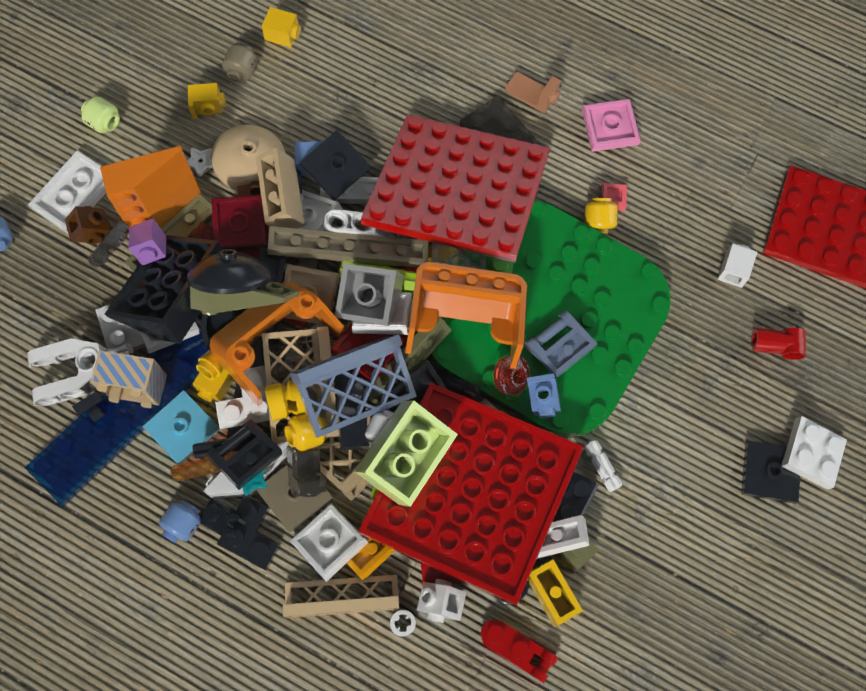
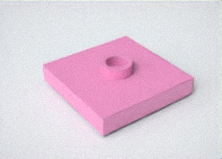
[581,99,641,152]

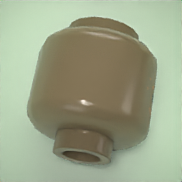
[222,44,257,82]

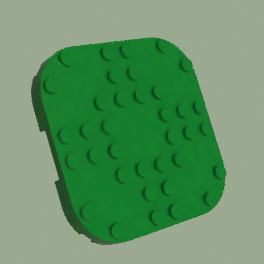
[429,200,671,438]

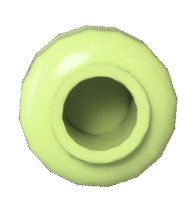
[81,97,120,133]

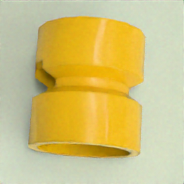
[264,380,307,421]

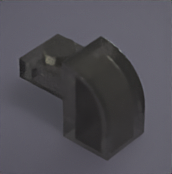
[287,446,326,497]

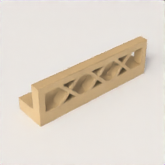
[283,575,399,618]

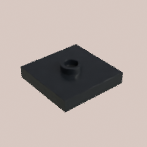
[300,130,371,201]
[741,441,800,504]

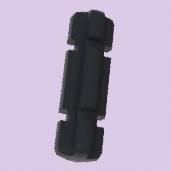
[436,370,481,401]

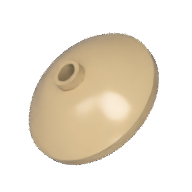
[211,125,285,191]

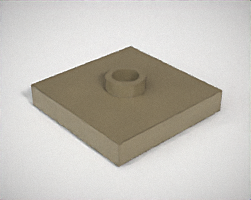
[257,455,333,533]

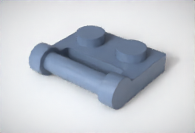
[524,311,597,379]

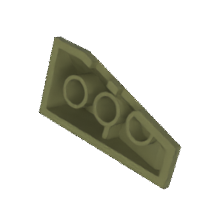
[190,282,299,315]

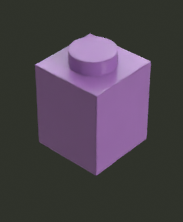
[128,218,166,266]

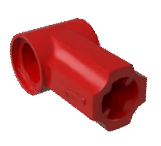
[751,328,806,360]

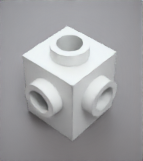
[417,579,467,623]

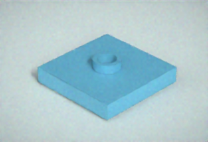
[143,390,220,466]

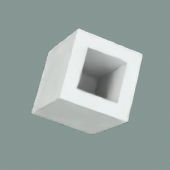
[717,243,757,288]

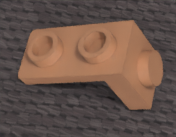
[505,72,561,114]

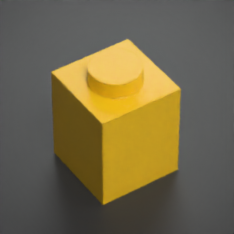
[262,7,301,48]
[193,368,234,402]

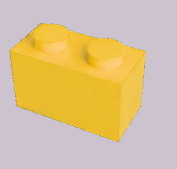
[529,559,583,627]

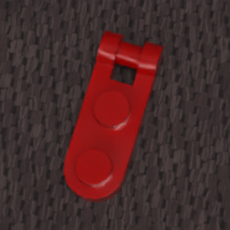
[480,620,559,684]

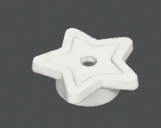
[187,148,212,177]

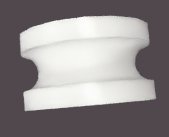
[390,610,416,637]

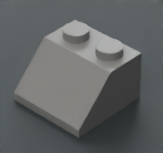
[335,263,404,326]

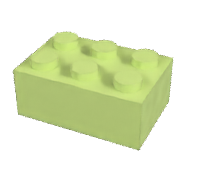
[354,400,458,507]

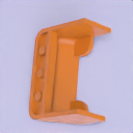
[405,262,527,369]
[210,282,344,406]

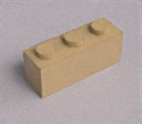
[256,147,305,228]

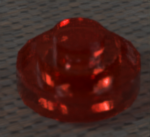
[493,355,530,395]

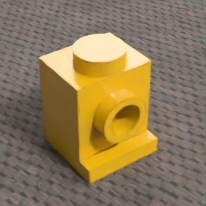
[188,83,226,119]

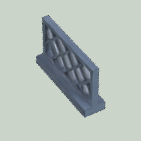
[290,334,416,438]

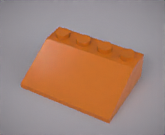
[100,145,203,229]

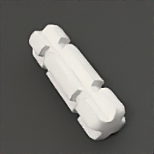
[584,440,622,492]

